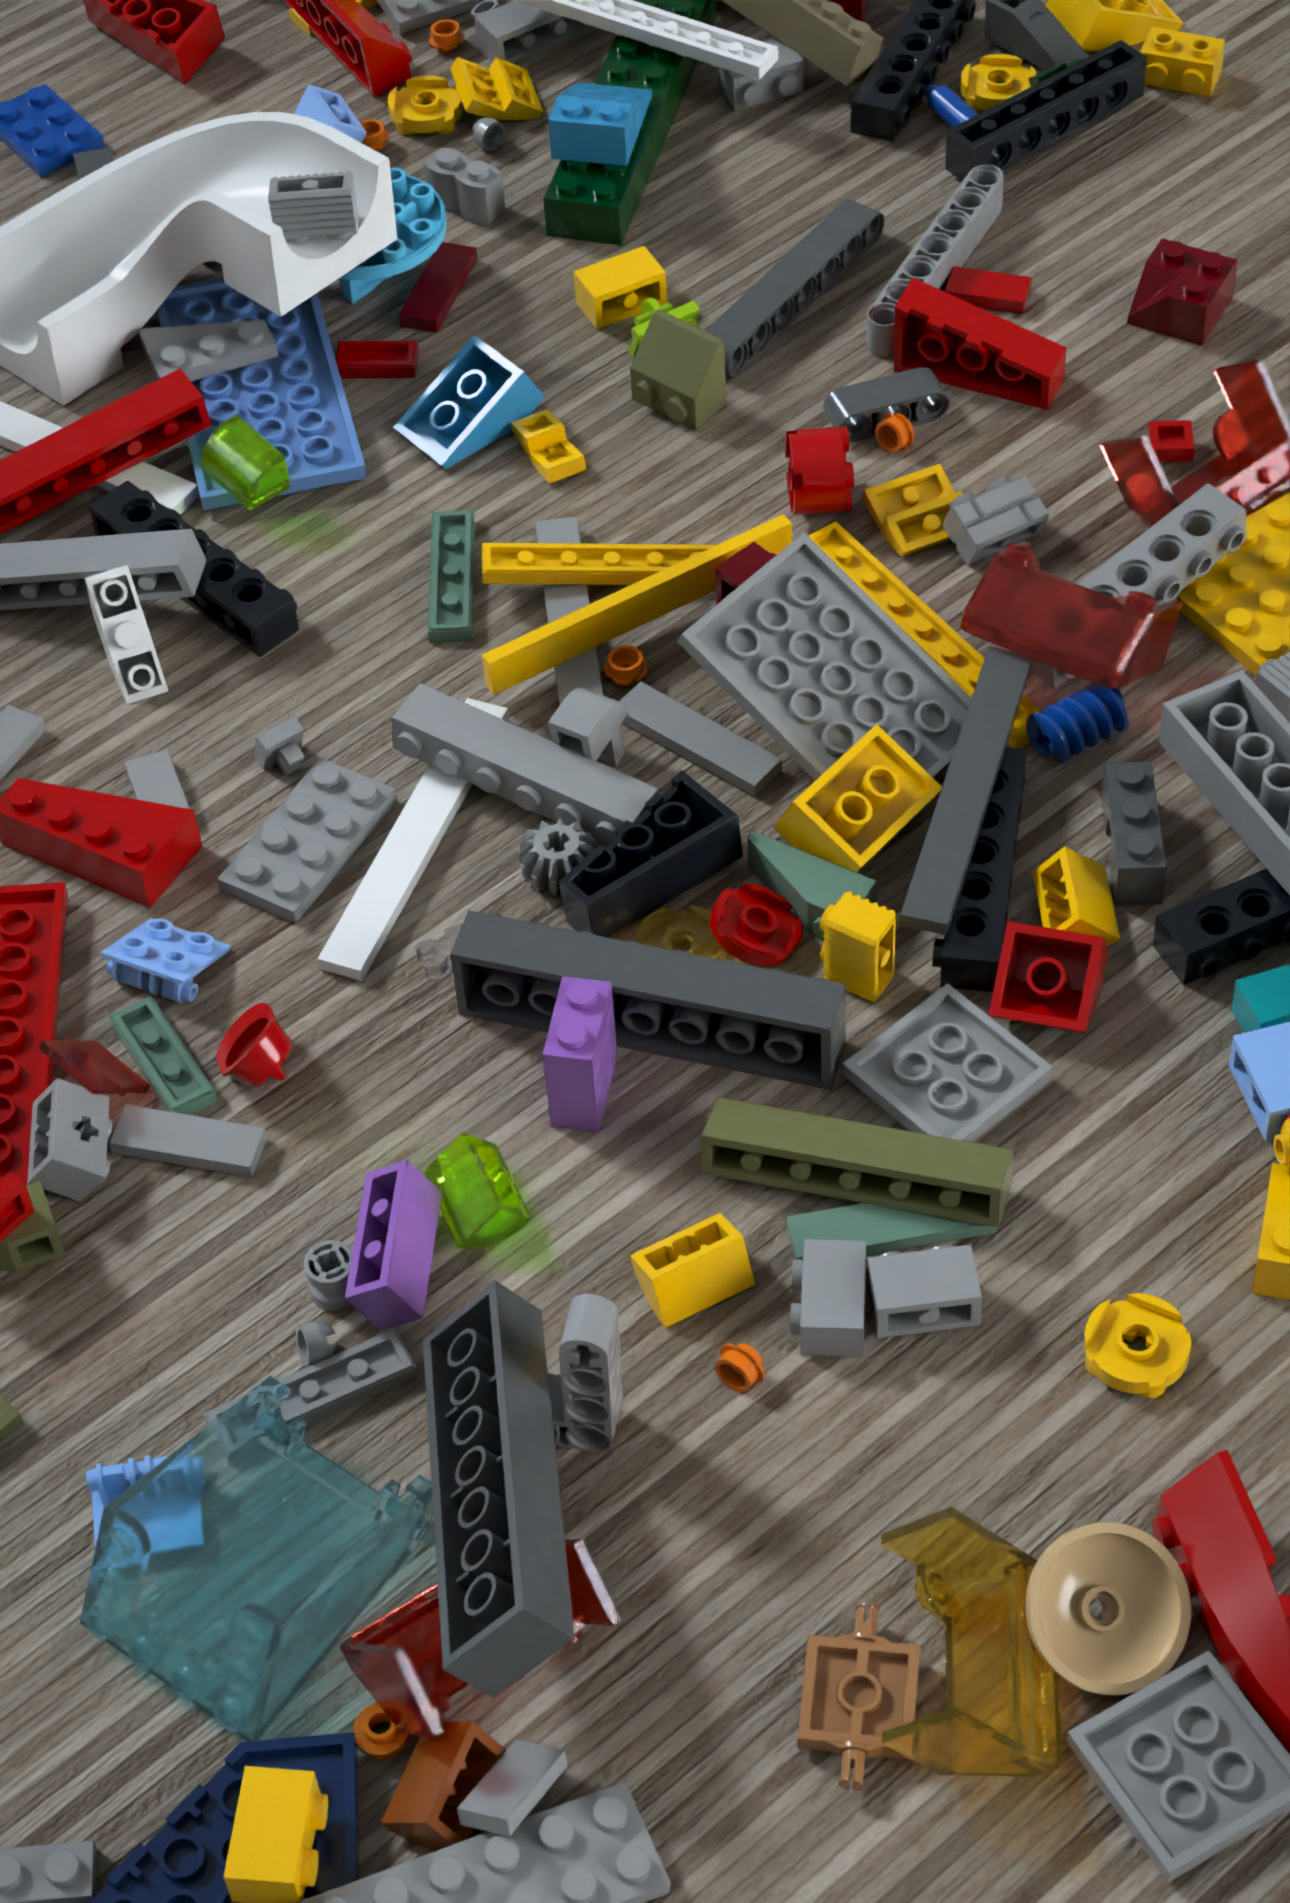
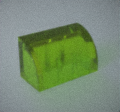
[201,414,290,511]
[424,1133,532,1249]

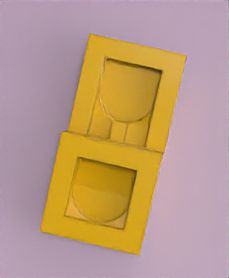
[510,409,586,484]

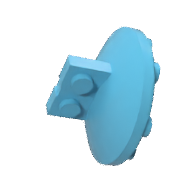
[338,168,447,304]

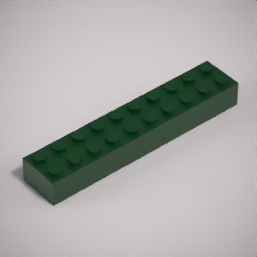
[543,0,716,246]

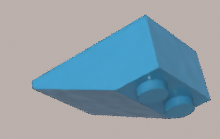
[548,83,652,166]
[393,335,546,469]

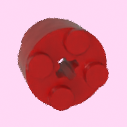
[785,426,854,516]

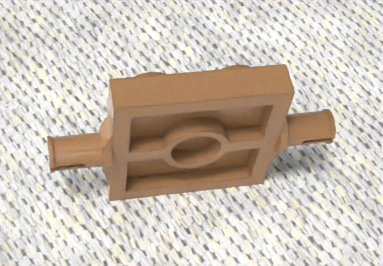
[797,1602,921,1791]

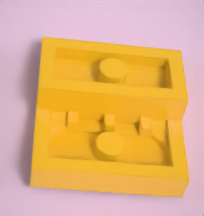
[450,57,543,120]
[862,464,963,557]

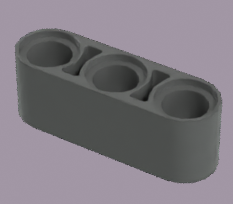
[823,367,950,443]

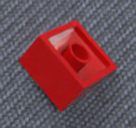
[988,921,1109,1034]

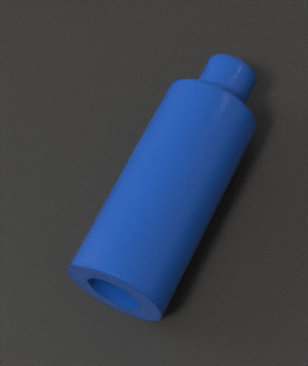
[925,84,978,128]

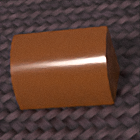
[381,1721,507,1851]

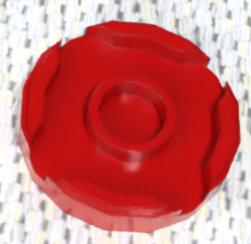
[709,884,803,967]

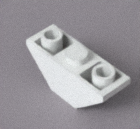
[85,565,169,704]

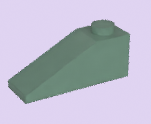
[747,831,877,941]

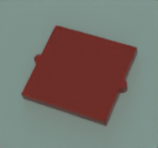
[38,1038,151,1096]

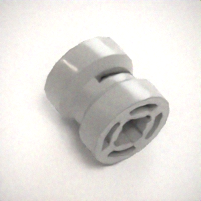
[303,1240,353,1311]

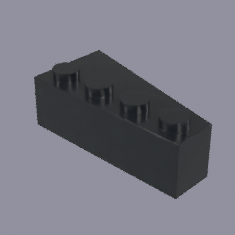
[559,770,743,938]

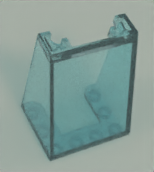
[80,1376,433,1742]

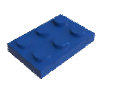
[0,84,105,177]

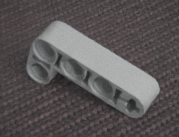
[548,1294,623,1452]

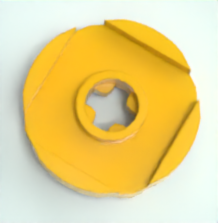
[961,54,1036,113]
[388,75,463,135]
[1083,1293,1191,1398]

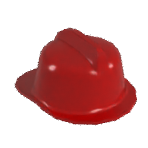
[216,1002,293,1087]

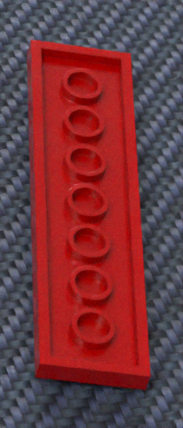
[0,882,68,1185]

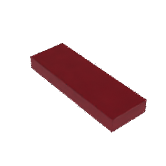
[399,242,477,332]

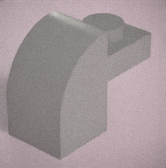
[548,687,629,766]

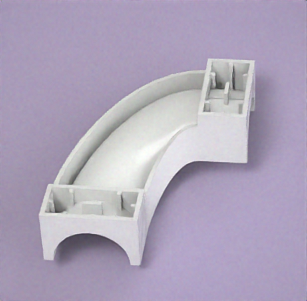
[0,112,397,406]

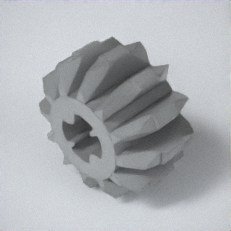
[518,817,595,897]

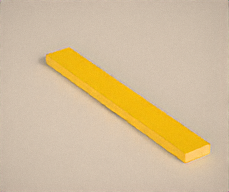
[482,514,792,695]
[808,521,1041,748]

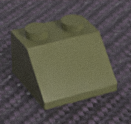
[630,309,726,431]

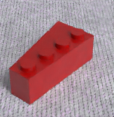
[82,0,226,85]
[894,277,1066,410]
[0,778,203,908]

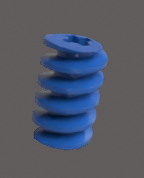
[1026,677,1129,763]

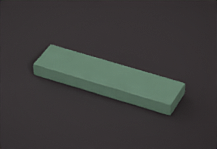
[428,510,475,643]
[786,1203,997,1260]

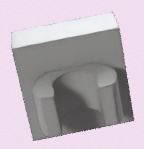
[254,716,304,777]

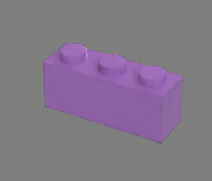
[344,1160,442,1331]

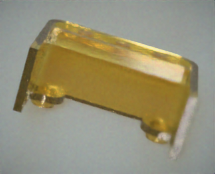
[881,1507,1063,1777]

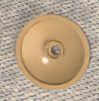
[1025,1522,1191,1695]

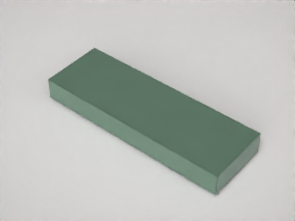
[108,996,218,1115]

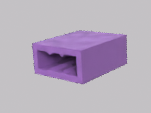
[542,976,618,1132]

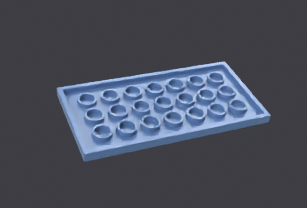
[157,277,367,511]

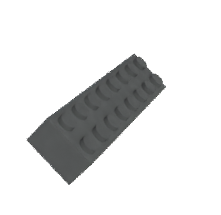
[450,910,846,1090]
[423,1281,575,1698]

